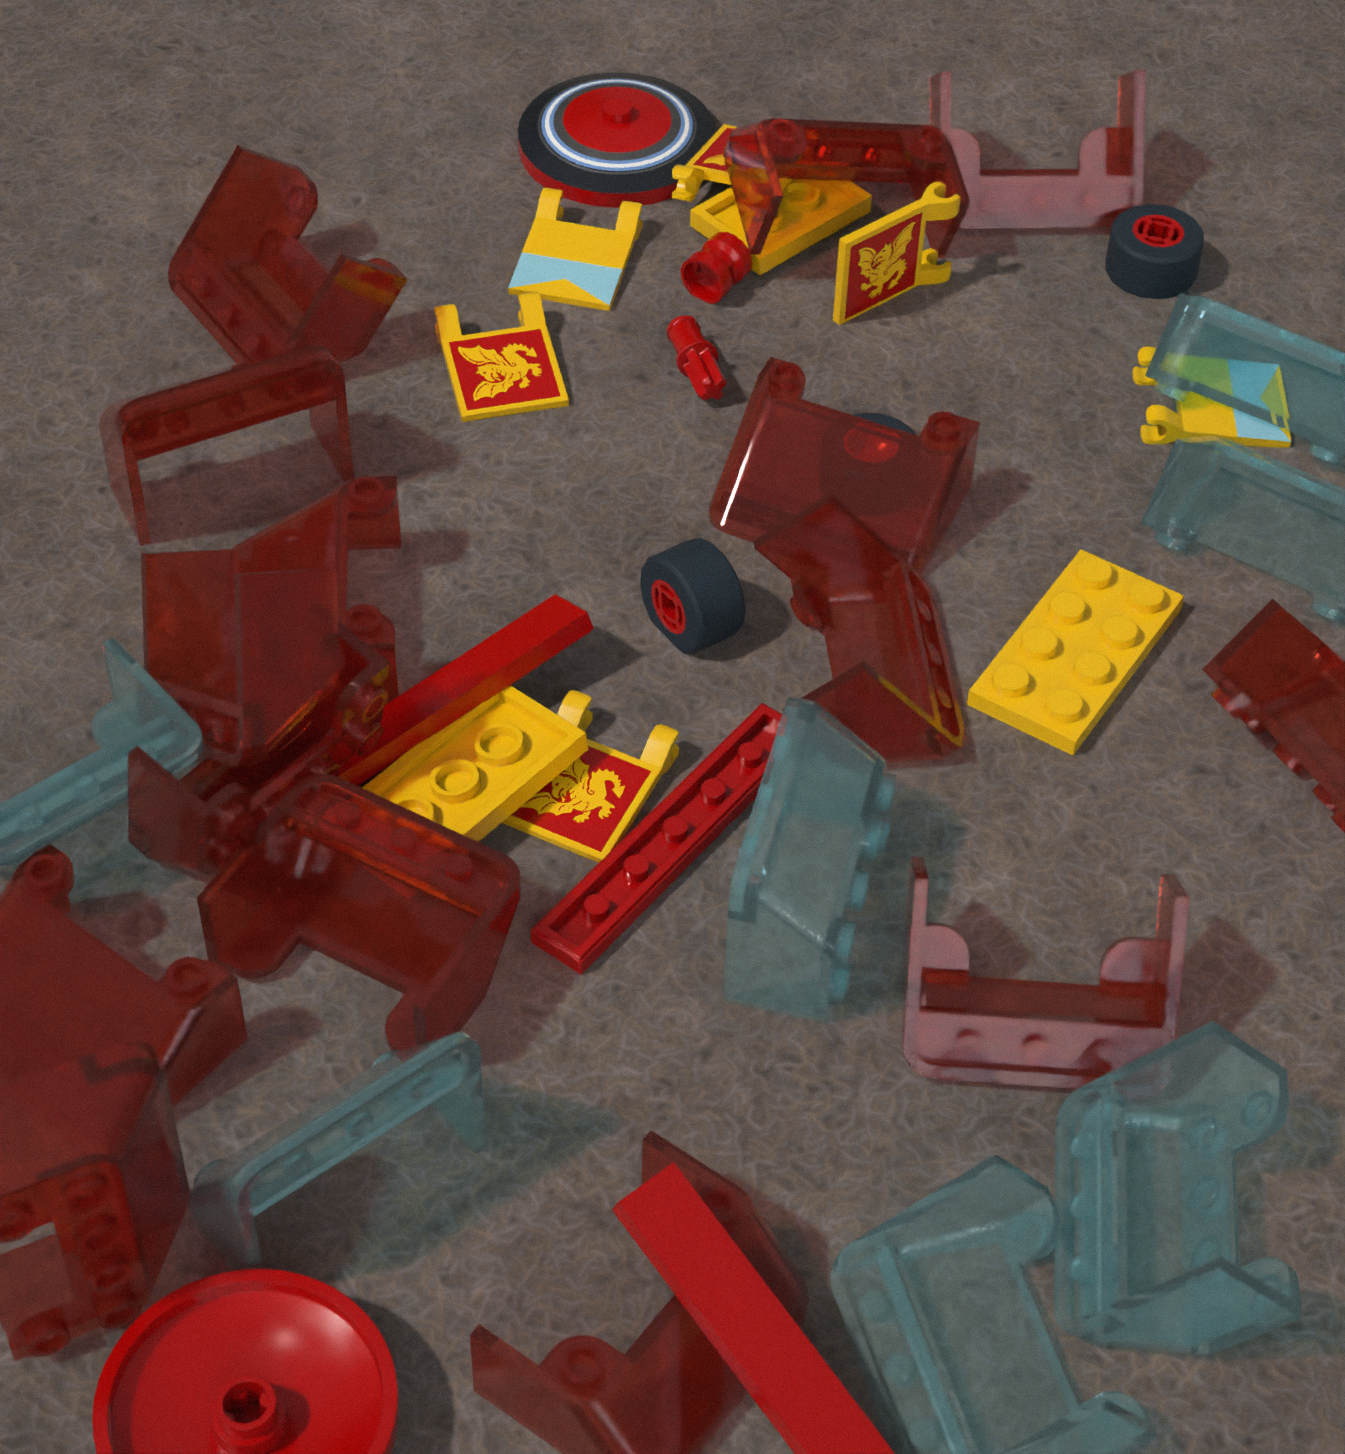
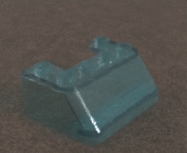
[723,696,897,1024]
[1054,1021,1301,1355]

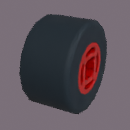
[1105,204,1204,299]
[640,537,746,654]

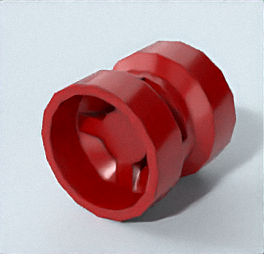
[680,232,752,304]

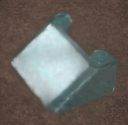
[1145,292,1345,465]
[1141,436,1345,621]
[0,638,203,867]
[189,1032,486,1271]
[830,1155,1158,1454]

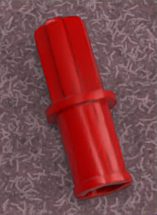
[666,315,727,401]

